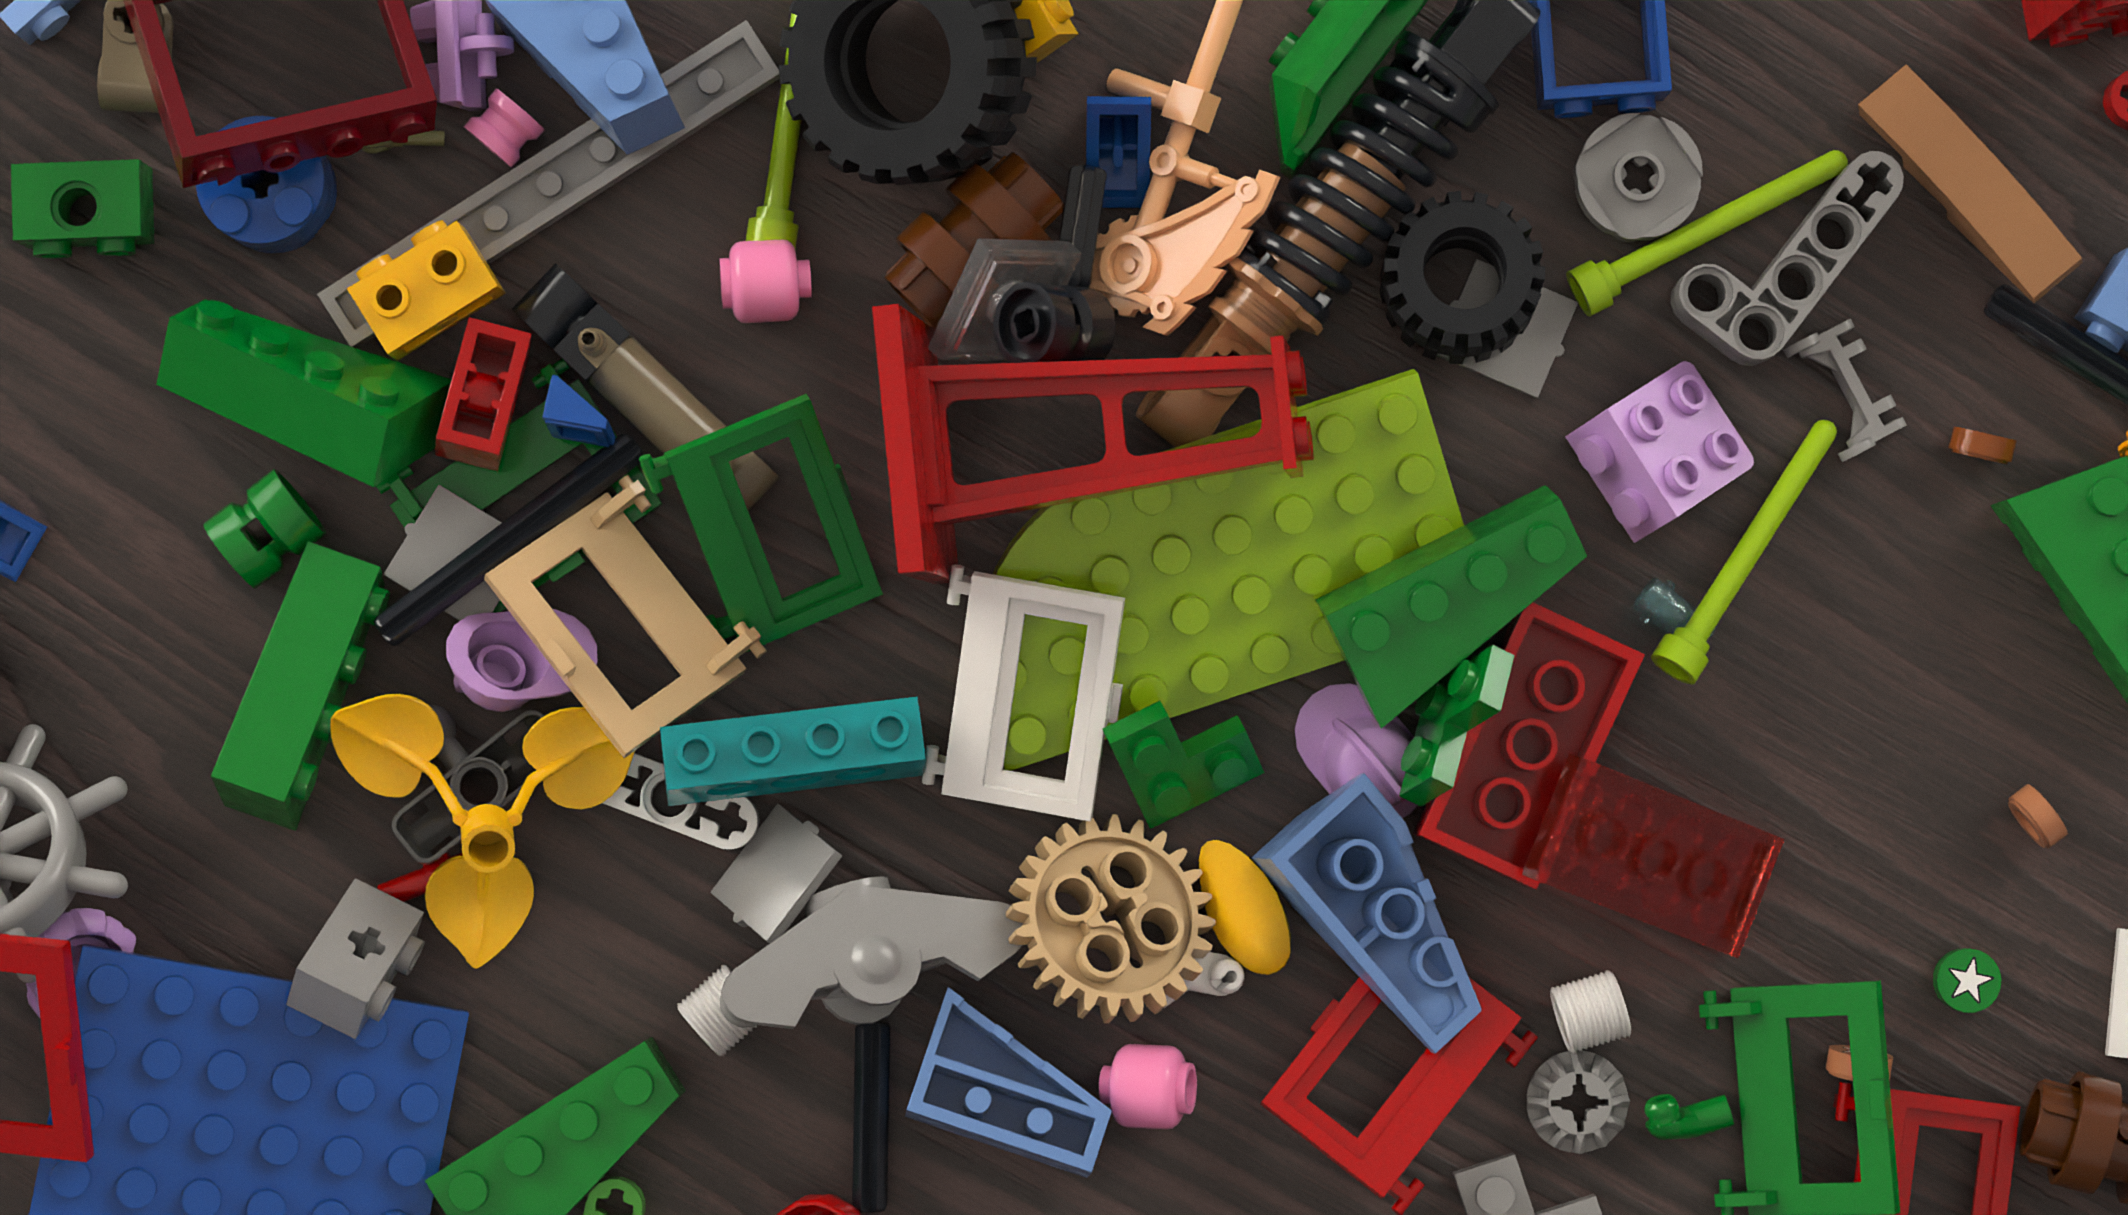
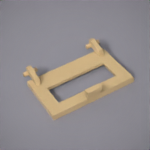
[484,475,767,758]

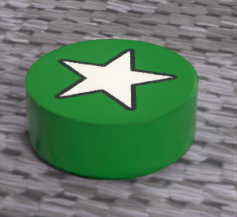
[1933,948,2001,1013]

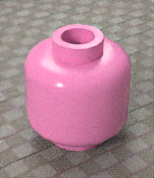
[719,239,812,323]
[1099,1044,1197,1130]

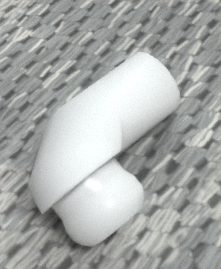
[1164,952,1244,1008]

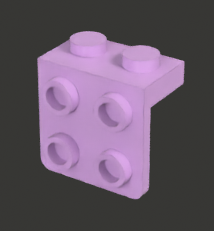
[1565,361,1754,543]

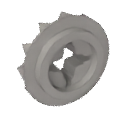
[1526,1050,1630,1154]

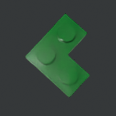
[1399,645,1515,807]
[1102,701,1264,829]

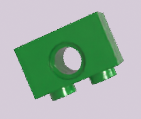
[11,159,155,259]

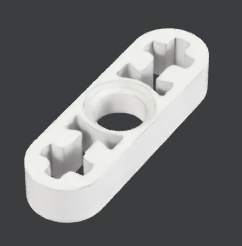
[603,753,760,849]

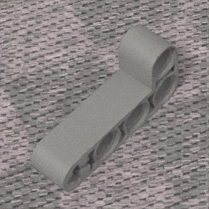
[1670,151,1904,366]

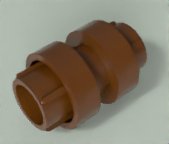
[884,152,1065,332]
[2019,1071,2128,1205]

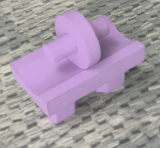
[410,0,514,111]

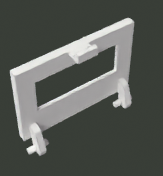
[922,565,1125,821]

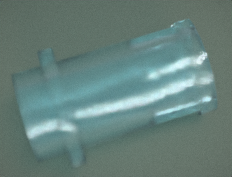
[1633,577,1718,637]

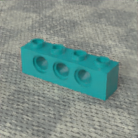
[660,697,926,806]

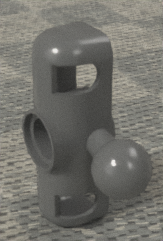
[392,704,544,865]

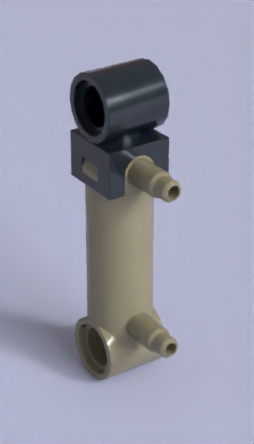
[512,263,780,511]

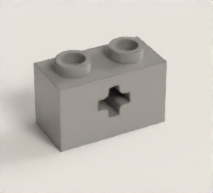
[286,878,425,1039]

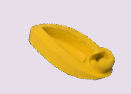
[1199,840,1291,975]

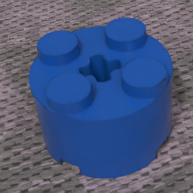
[196,116,337,253]

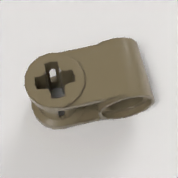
[97,0,174,113]

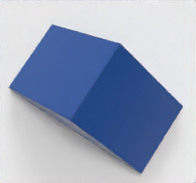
[1086,96,1151,208]

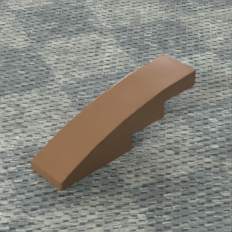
[1858,64,2083,303]

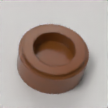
[1949,426,2017,465]

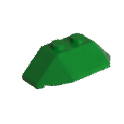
[1268,0,1429,180]

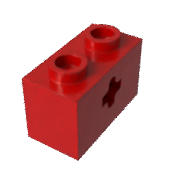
[435,317,532,472]

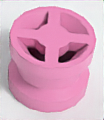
[463,88,545,168]

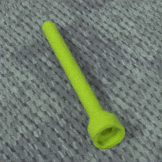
[745,13,802,251]
[1566,150,1848,317]
[1651,420,1837,685]

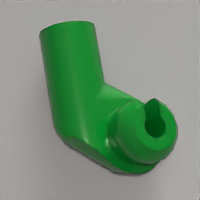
[1644,1094,1734,1140]

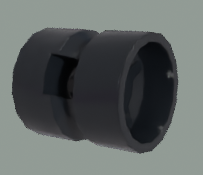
[993,281,1116,363]

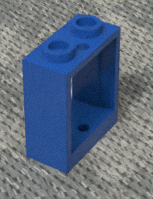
[1530,0,1672,119]

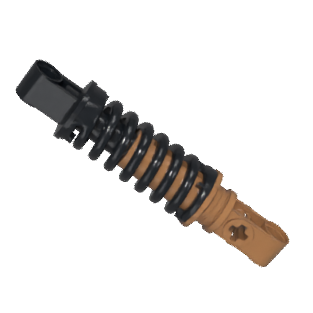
[1136,0,1541,447]

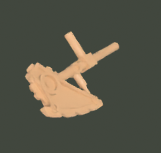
[1090,0,1281,336]

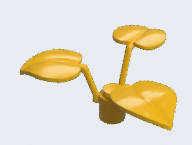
[330,694,636,969]

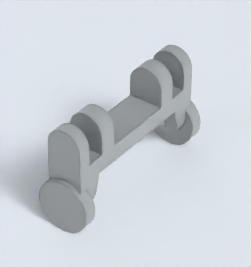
[1783,318,1907,462]

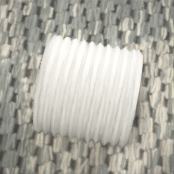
[677,965,757,1056]
[1550,970,1631,1054]

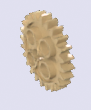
[1006,814,1215,1024]

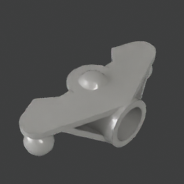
[720,876,1023,1029]

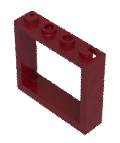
[123,0,437,188]

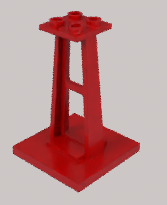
[872,304,1314,584]

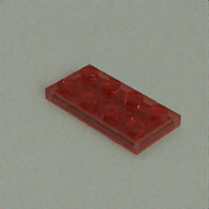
[1522,753,1785,958]

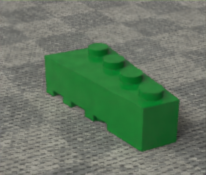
[156,299,452,487]
[1990,456,2128,704]
[1315,485,1587,729]
[211,541,390,831]
[425,1037,686,1215]

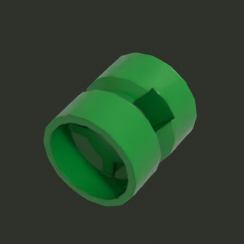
[203,469,327,589]

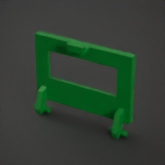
[376,358,664,613]
[639,393,883,653]
[1699,980,1901,1215]

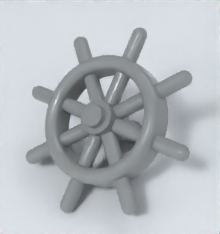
[0,724,128,983]

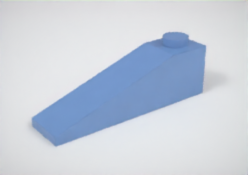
[1251,773,1482,1054]

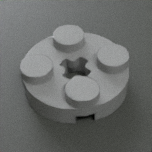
[1573,113,1703,242]

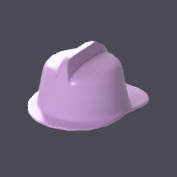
[446,609,598,712]
[1294,683,1417,818]

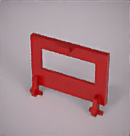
[0,934,94,1162]
[1260,976,1538,1215]
[1833,1082,2020,1215]

